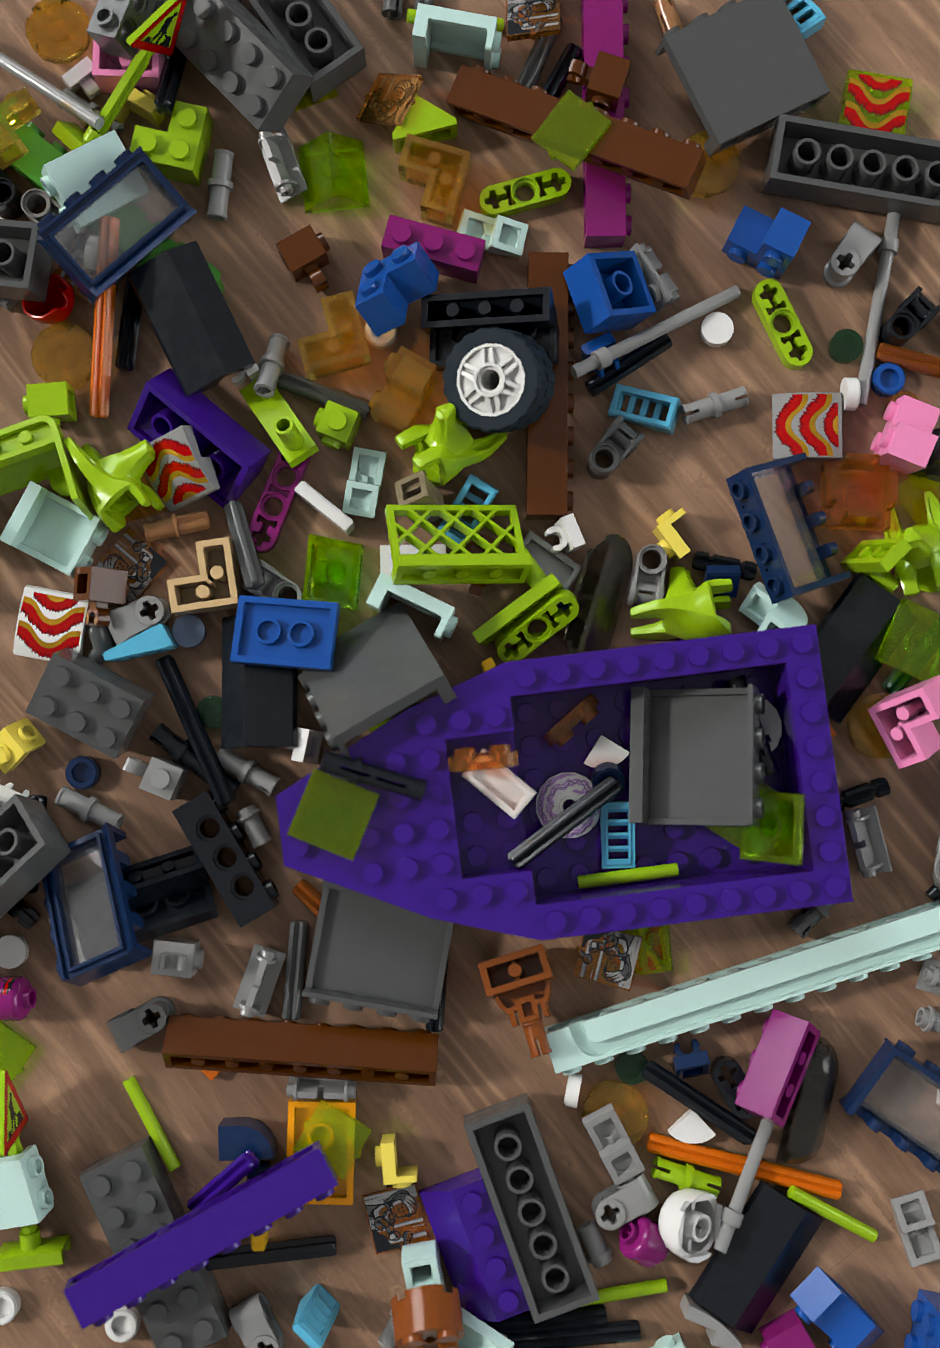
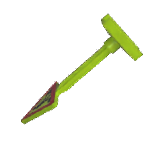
[51,0,187,151]
[0,1070,72,1272]

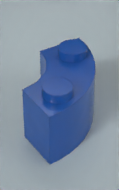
[790,1266,885,1348]

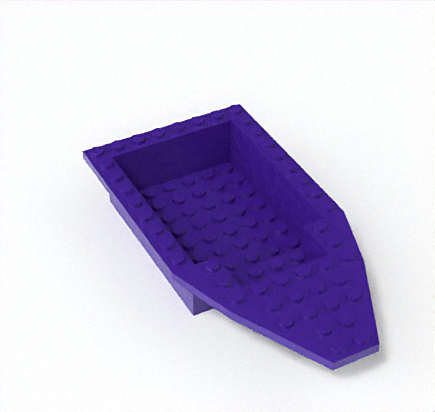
[276,624,853,941]

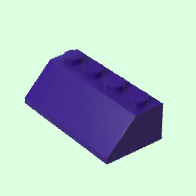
[127,368,271,509]
[419,1168,530,1322]

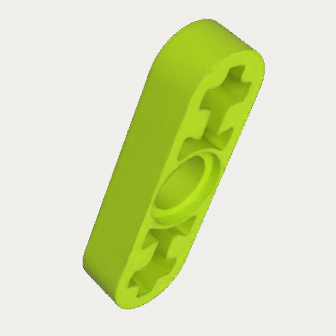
[479,168,571,218]
[751,279,813,370]
[495,589,579,662]

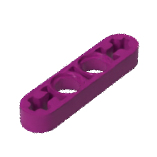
[249,451,312,553]

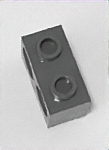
[86,0,157,60]

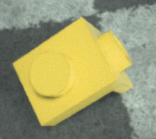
[115,88,165,128]
[652,507,691,563]
[0,717,46,774]
[375,1133,418,1188]

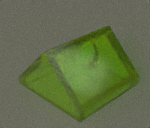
[299,131,370,214]
[302,534,364,610]
[740,791,805,865]

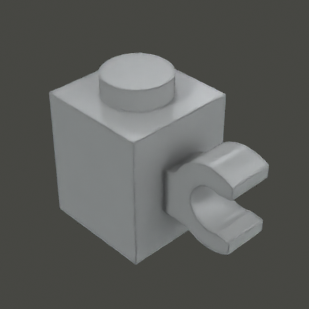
[123,756,190,801]
[150,935,205,978]

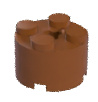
[391,1284,465,1348]

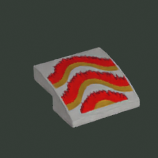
[772,392,843,461]
[145,425,220,512]

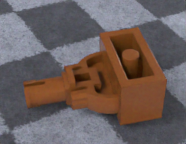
[478,944,555,1058]

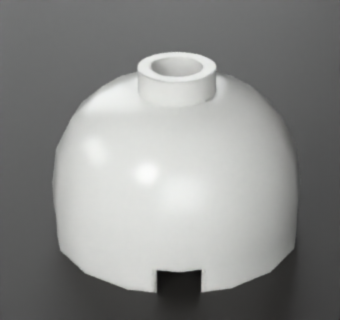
[658,1188,724,1263]

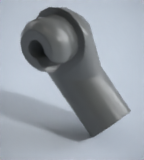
[86,626,114,665]

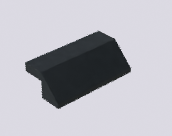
[127,241,255,398]
[421,286,560,371]
[817,573,916,724]
[221,615,297,750]
[66,845,219,961]
[688,1180,824,1334]

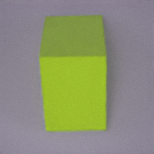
[392,95,457,153]

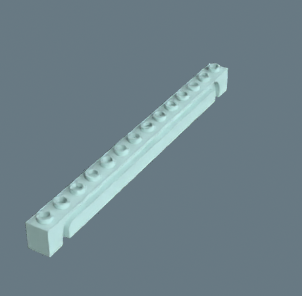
[544,899,940,1075]

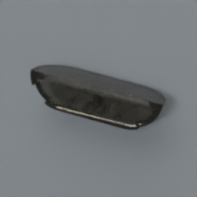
[562,534,633,654]
[776,1035,839,1165]

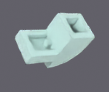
[739,581,808,631]
[401,1239,447,1292]

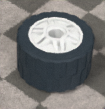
[442,327,555,433]

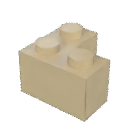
[167,537,243,617]

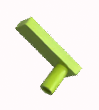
[239,379,319,468]
[839,538,912,593]
[472,547,564,646]

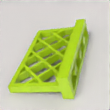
[385,505,532,585]

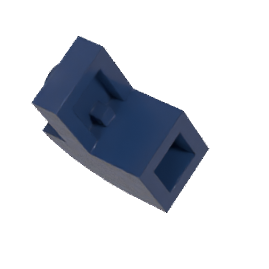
[218,1117,278,1180]

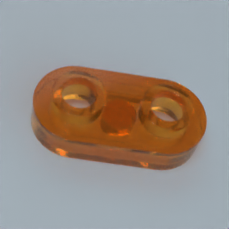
[541,693,600,747]
[448,744,519,772]

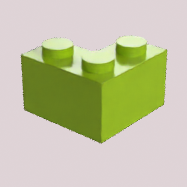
[130,100,214,186]

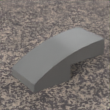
[581,1103,646,1186]
[890,1189,940,1267]
[680,1292,744,1348]

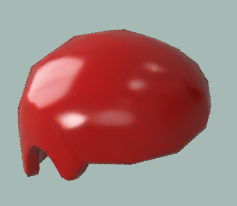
[21,274,76,325]

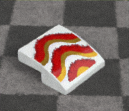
[13,585,90,661]

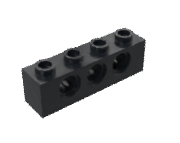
[172,790,280,928]

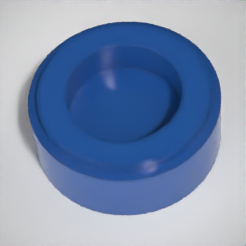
[870,362,905,397]

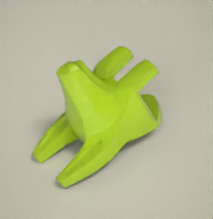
[395,403,508,486]
[63,437,165,533]
[883,491,940,597]
[630,566,733,640]

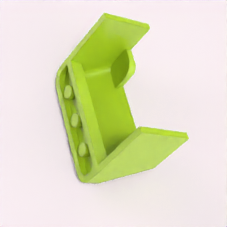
[0,415,95,521]

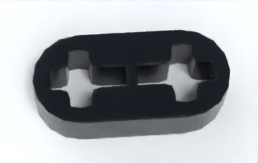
[710,1056,754,1119]

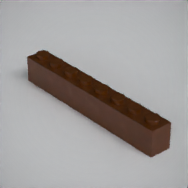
[446,64,707,200]
[526,252,574,520]
[162,1013,439,1086]

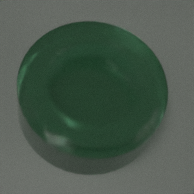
[828,329,863,364]
[197,696,222,729]
[615,1052,647,1085]

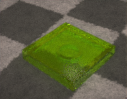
[875,598,940,682]
[287,768,380,861]

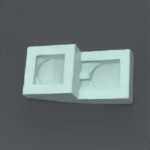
[457,208,529,258]
[342,446,388,519]

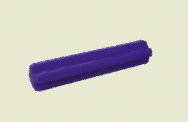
[187,1150,259,1211]

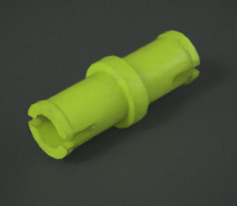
[651,1156,722,1197]

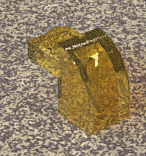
[0,87,42,170]

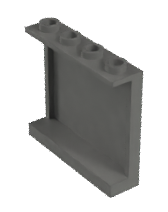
[655,0,830,157]
[297,601,457,758]
[629,684,765,827]
[302,880,454,1023]

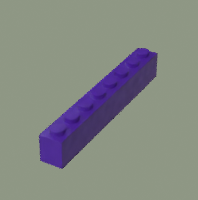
[63,1140,338,1330]

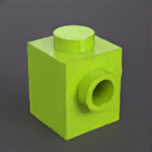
[22,381,77,427]
[313,400,362,451]

